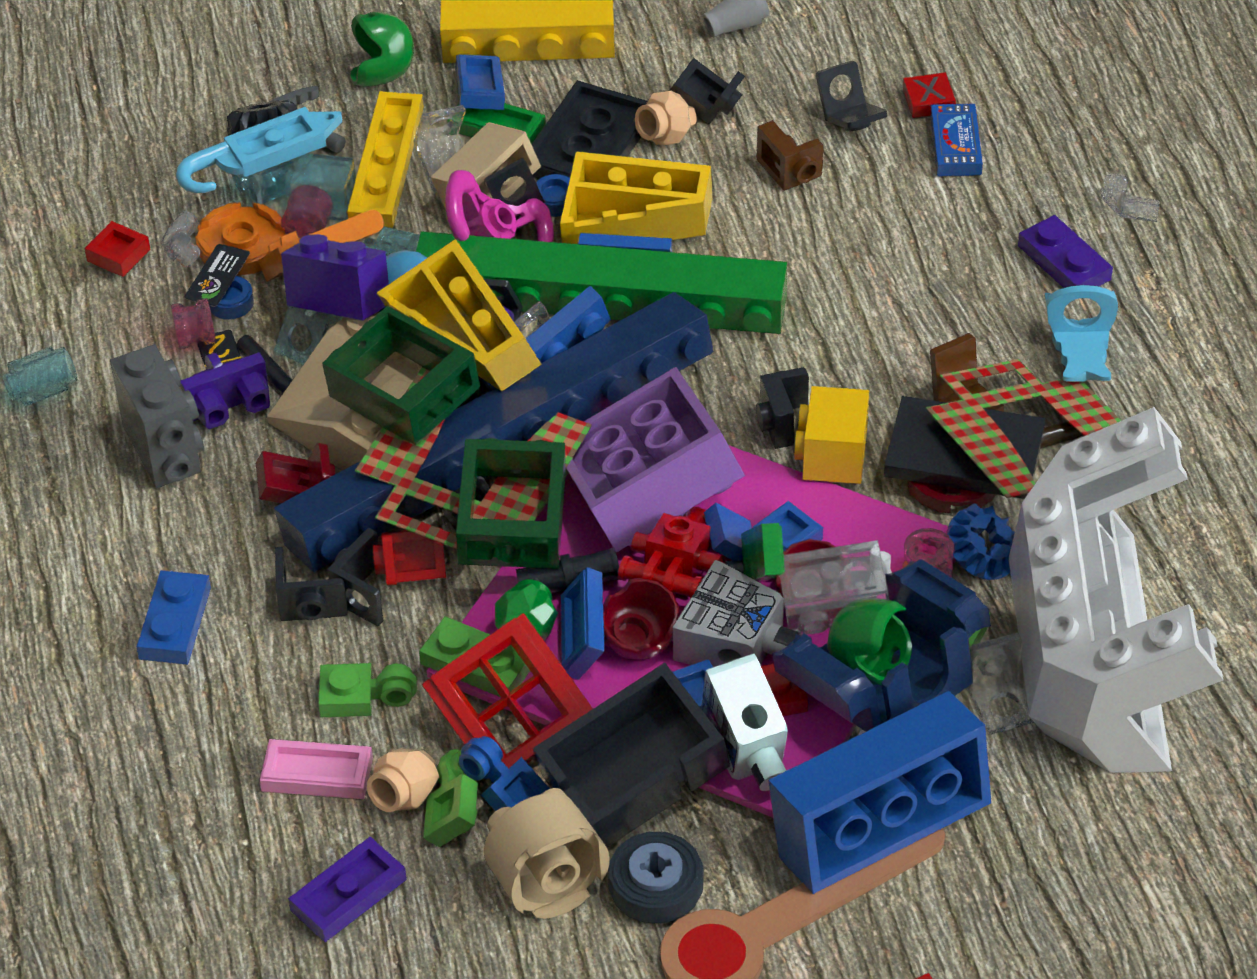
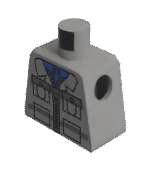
[673,560,802,667]

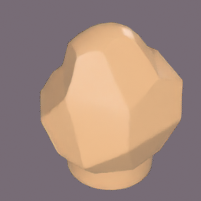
[635,91,697,145]
[367,748,439,812]

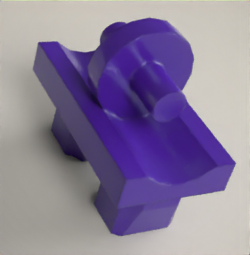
[181,352,271,430]

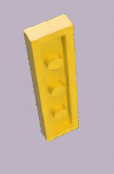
[347,91,424,228]

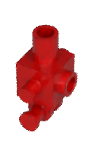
[618,506,723,599]

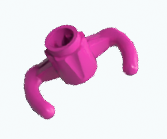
[445,170,554,242]

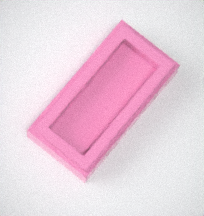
[260,739,373,799]

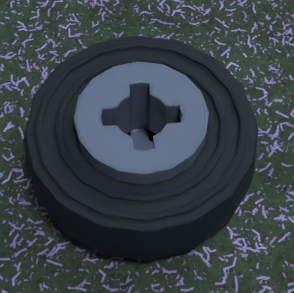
[608,832,704,923]

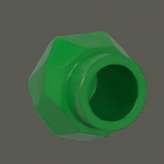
[495,579,558,641]

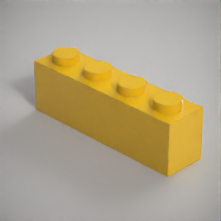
[440,0,615,63]

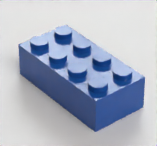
[768,691,991,894]

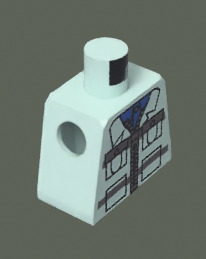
[701,653,788,791]

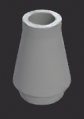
[702,0,769,38]

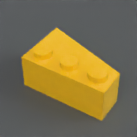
[560,152,712,244]
[377,239,542,391]

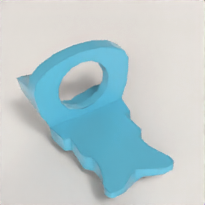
[1045,285,1118,382]

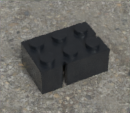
[533,662,730,847]

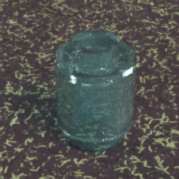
[2,346,77,406]

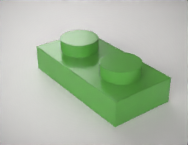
[419,616,530,697]

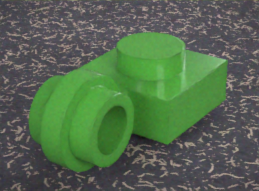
[319,663,417,718]
[423,749,478,847]

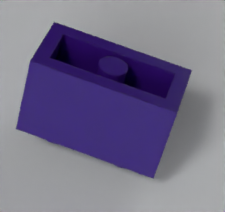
[281,234,389,321]

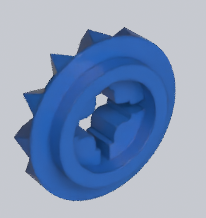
[947,503,1015,580]

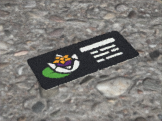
[184,244,250,307]

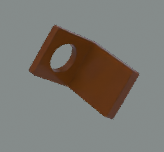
[930,333,1004,412]

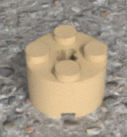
[484,788,610,919]

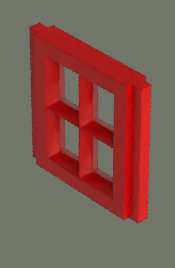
[422,613,593,784]

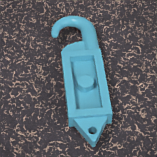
[176,107,342,193]

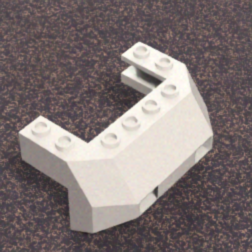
[1009,407,1223,773]

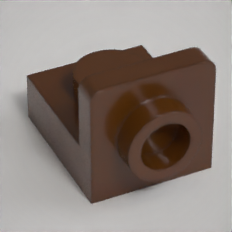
[756,120,824,191]

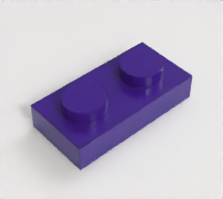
[1018,215,1113,288]
[288,837,407,942]

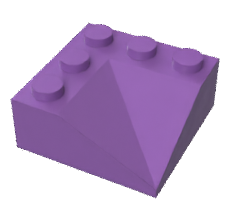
[567,367,745,552]

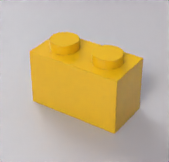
[794,386,870,484]

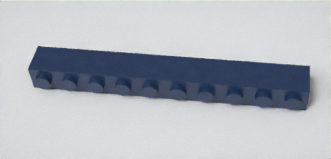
[274,292,714,572]

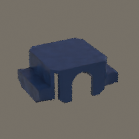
[772,559,991,732]

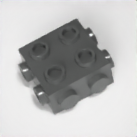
[110,344,204,489]

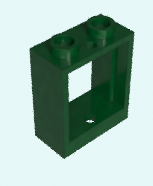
[322,306,480,446]
[456,438,566,569]

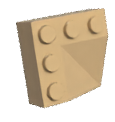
[267,313,469,470]

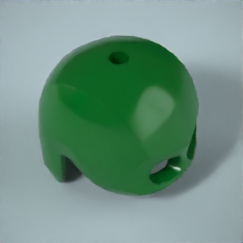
[350,12,414,87]
[827,598,912,685]

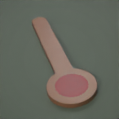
[660,828,945,979]

